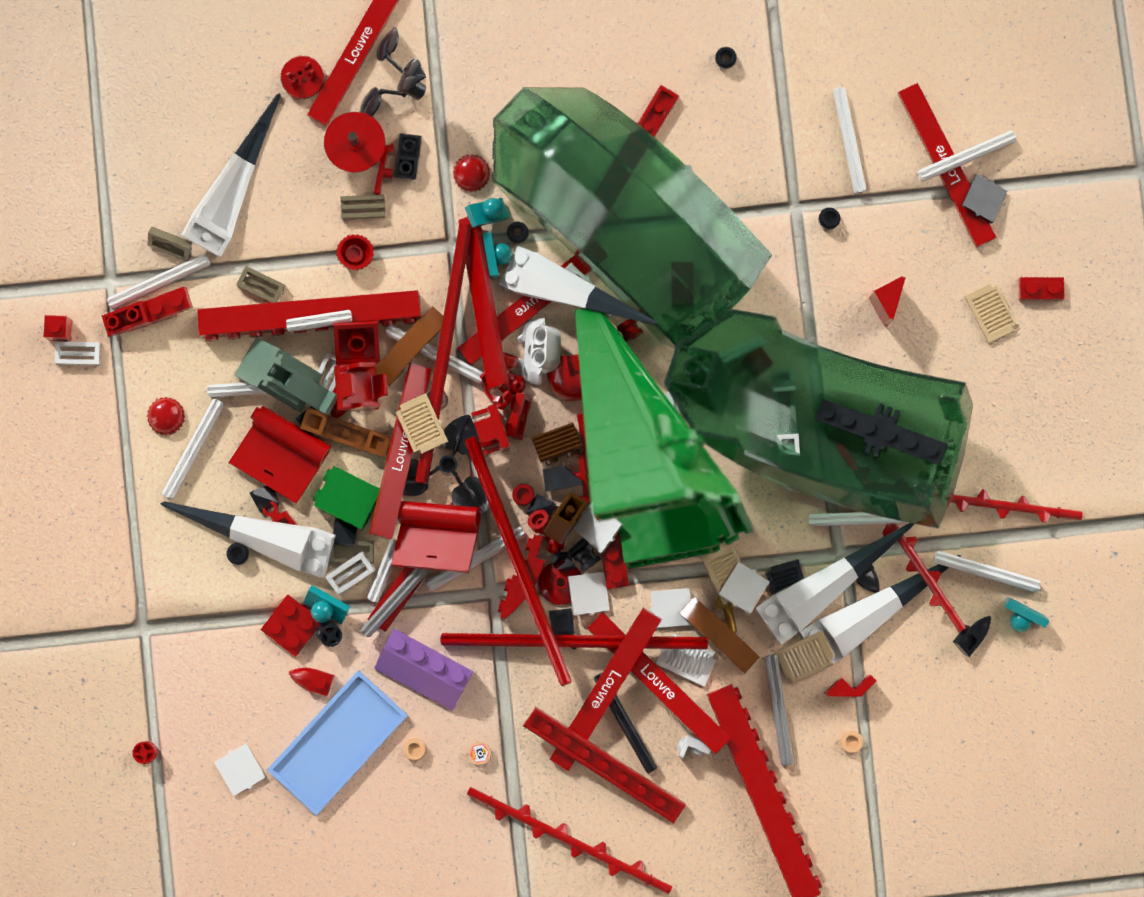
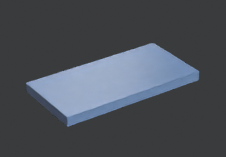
[267,670,408,816]

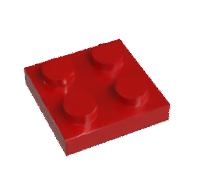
[260,594,320,657]

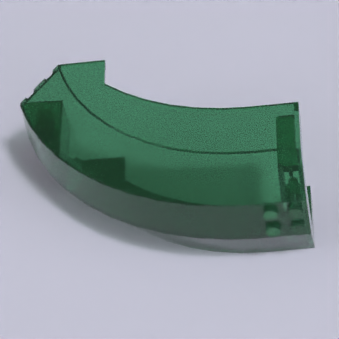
[492,87,772,351]
[664,309,973,529]

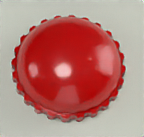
[453,154,490,192]
[336,234,374,271]
[147,397,185,436]

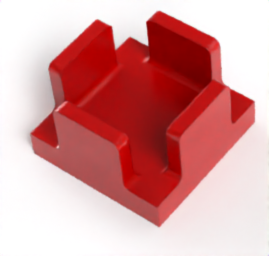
[334,362,388,411]
[471,403,511,457]

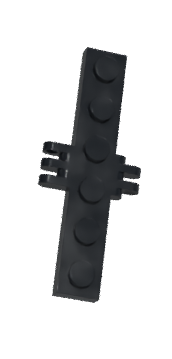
[815,399,948,466]

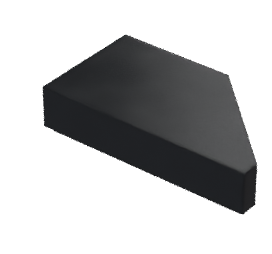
[543,466,585,492]
[549,608,576,650]

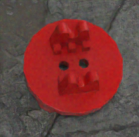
[280,56,324,100]

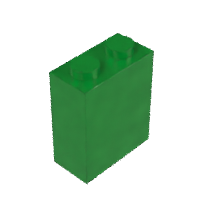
[313,466,380,530]

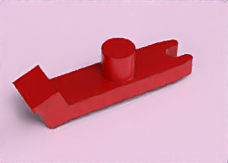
[374,142,396,195]
[574,453,591,504]

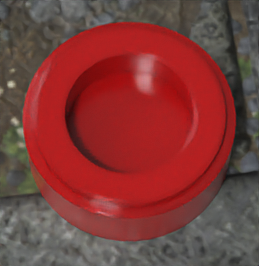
[512,484,534,506]

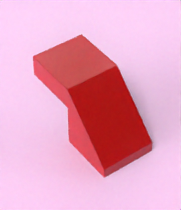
[824,674,877,697]

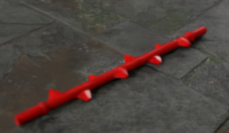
[834,442,966,632]
[862,478,1083,523]
[466,787,673,894]

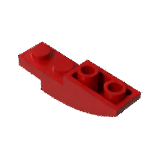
[101,286,193,337]
[498,534,545,619]

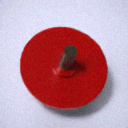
[324,112,386,173]

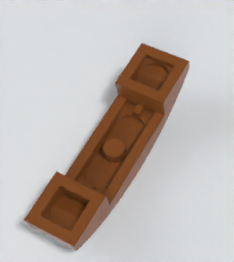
[375,307,443,386]
[300,407,392,457]
[679,597,760,674]

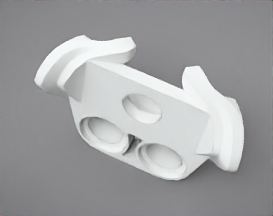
[517,318,561,385]

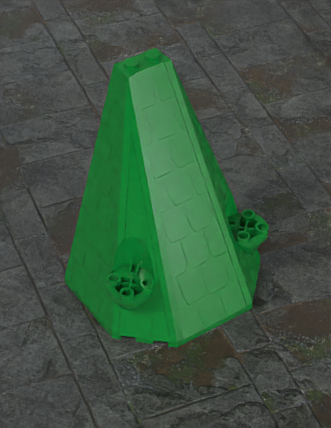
[575,308,753,569]

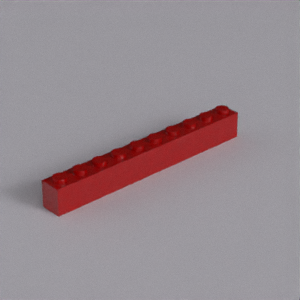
[197,290,421,342]
[706,684,822,897]

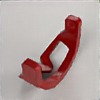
[480,372,515,410]

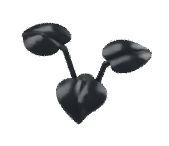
[360,27,426,116]
[403,415,488,514]

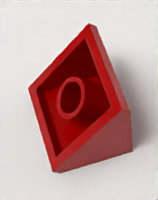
[869,276,906,326]
[333,321,380,365]

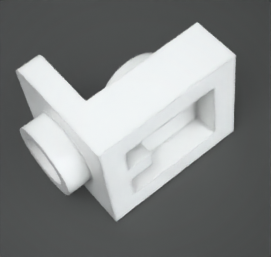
[676,735,711,758]

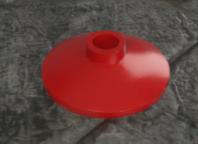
[538,561,581,605]

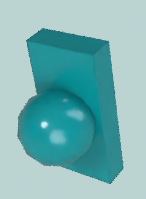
[465,198,510,228]
[483,232,512,280]
[303,585,350,625]
[1004,597,1049,633]

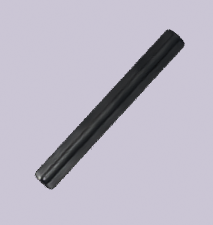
[594,672,657,774]

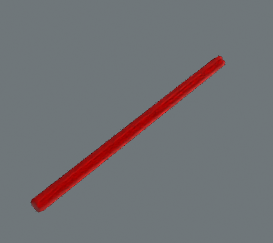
[415,223,472,484]
[465,437,572,686]
[440,633,708,650]

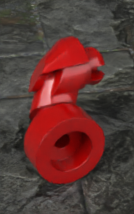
[503,352,526,395]
[528,510,565,554]

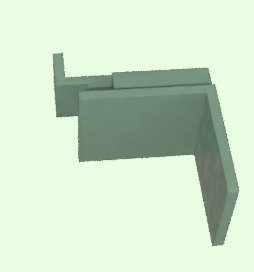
[235,338,337,415]

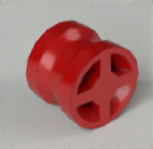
[616,319,644,343]
[132,741,158,764]

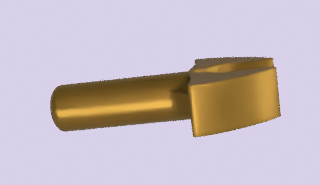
[715,595,737,633]

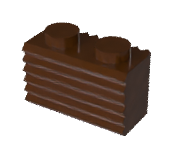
[531,422,582,466]
[544,492,587,544]

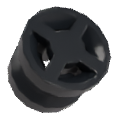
[573,545,601,572]
[316,621,342,647]

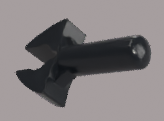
[552,538,589,572]

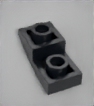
[394,133,422,180]

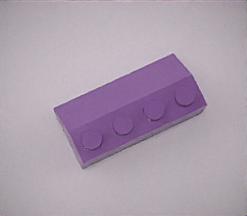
[374,629,474,711]

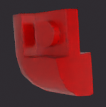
[547,354,583,402]

